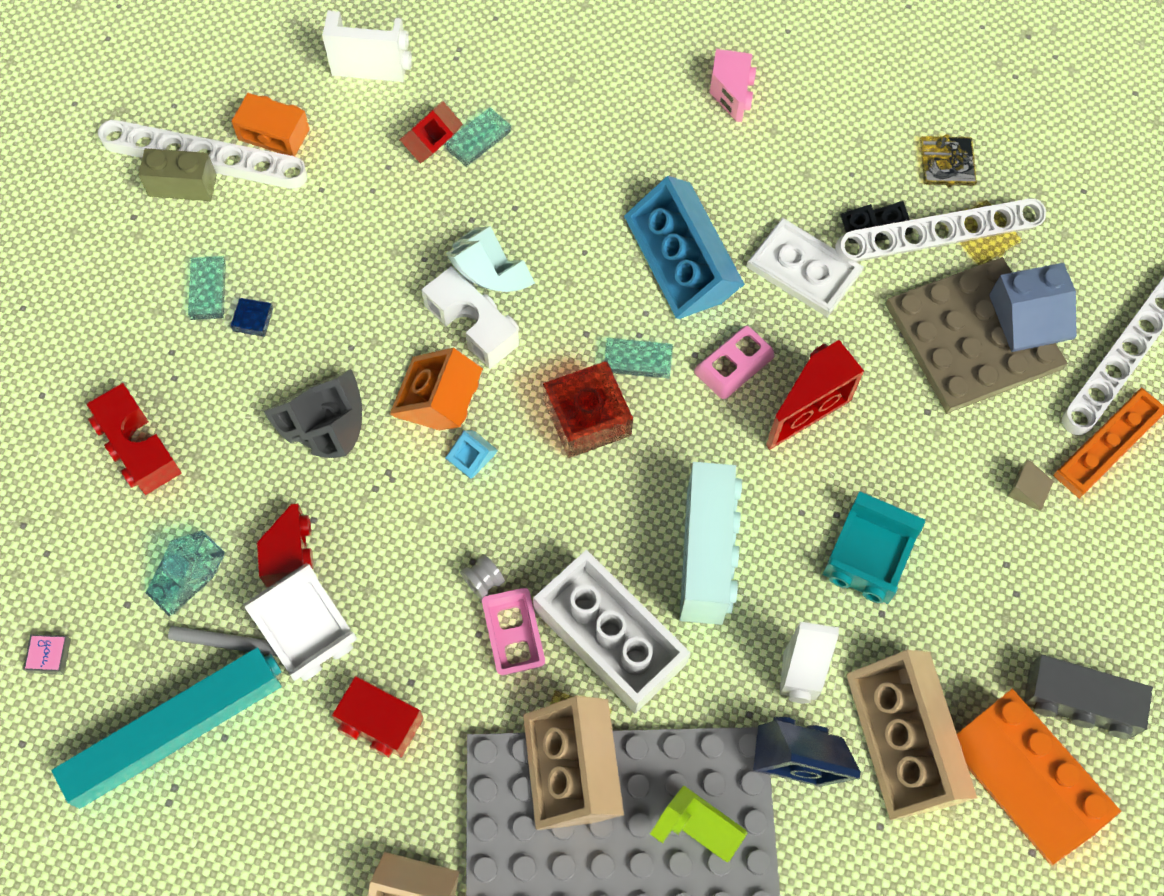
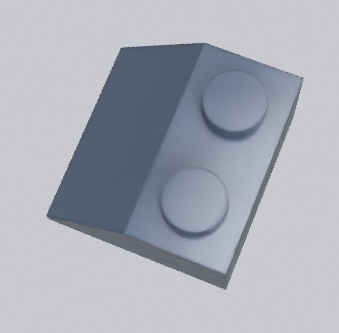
[989,262,1077,352]

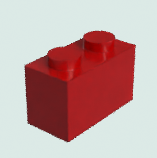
[332,676,424,758]

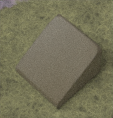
[1008,460,1054,511]

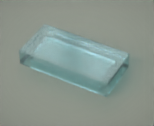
[445,107,511,167]
[188,256,226,320]
[603,338,673,379]

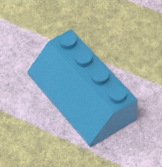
[624,176,745,319]

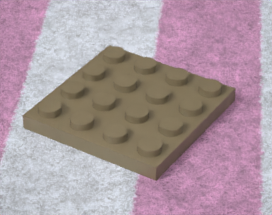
[886,257,1068,414]

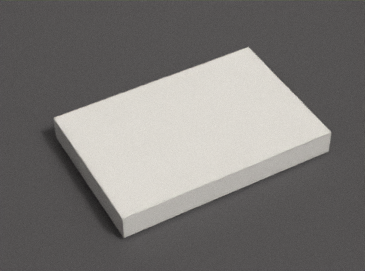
[746,218,864,318]

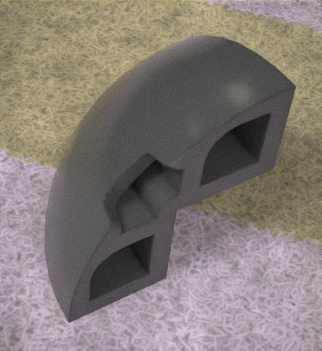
[264,369,362,458]

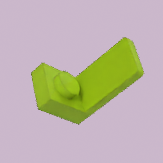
[650,785,747,862]

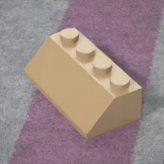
[846,650,977,820]

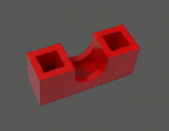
[86,383,182,496]

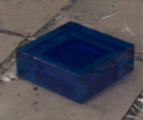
[231,298,274,337]

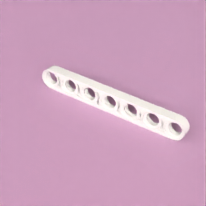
[98,120,308,189]
[835,198,1046,263]
[1062,277,1164,436]

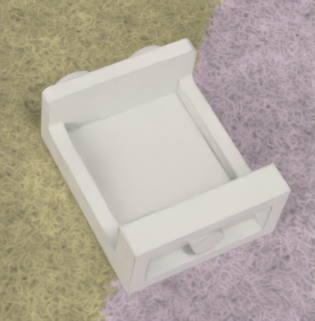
[322,11,412,82]
[243,563,357,681]

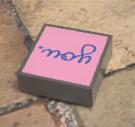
[23,634,71,675]

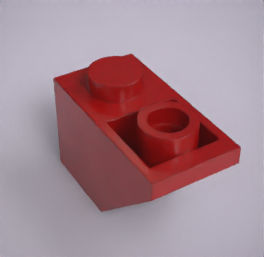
[400,100,463,164]
[257,503,314,587]

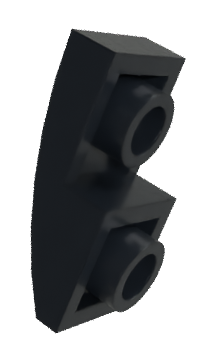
[840,201,913,243]

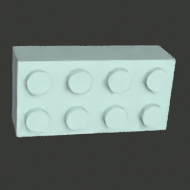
[679,462,742,625]

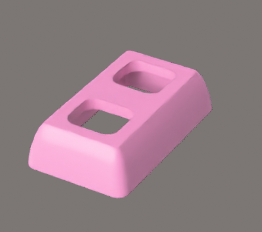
[694,325,775,399]
[482,588,545,676]

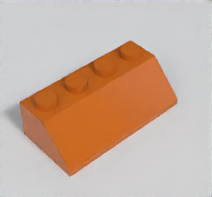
[957,688,1122,866]

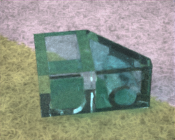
[146,530,226,616]

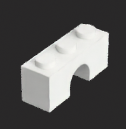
[421,266,519,369]

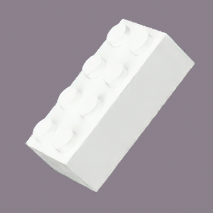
[533,549,691,714]

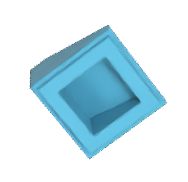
[445,430,498,479]

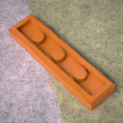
[1053,387,1164,499]

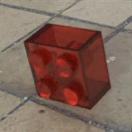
[543,361,633,459]

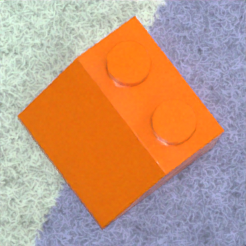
[390,347,483,430]

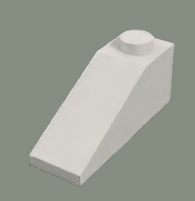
[779,621,839,704]

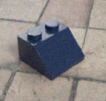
[753,717,861,787]

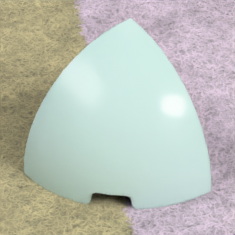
[446,226,535,292]

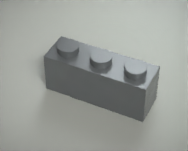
[1024,654,1153,739]

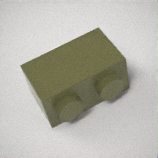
[138,148,217,201]

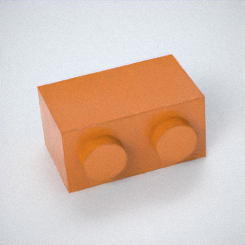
[231,93,310,156]

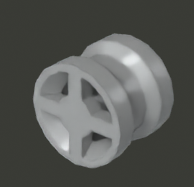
[460,554,505,600]

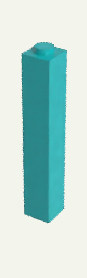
[51,647,282,809]

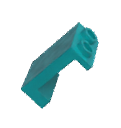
[822,491,926,604]

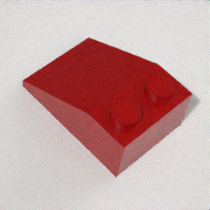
[766,340,864,450]

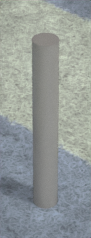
[168,625,277,656]

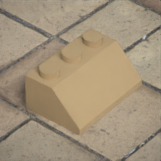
[523,696,624,830]

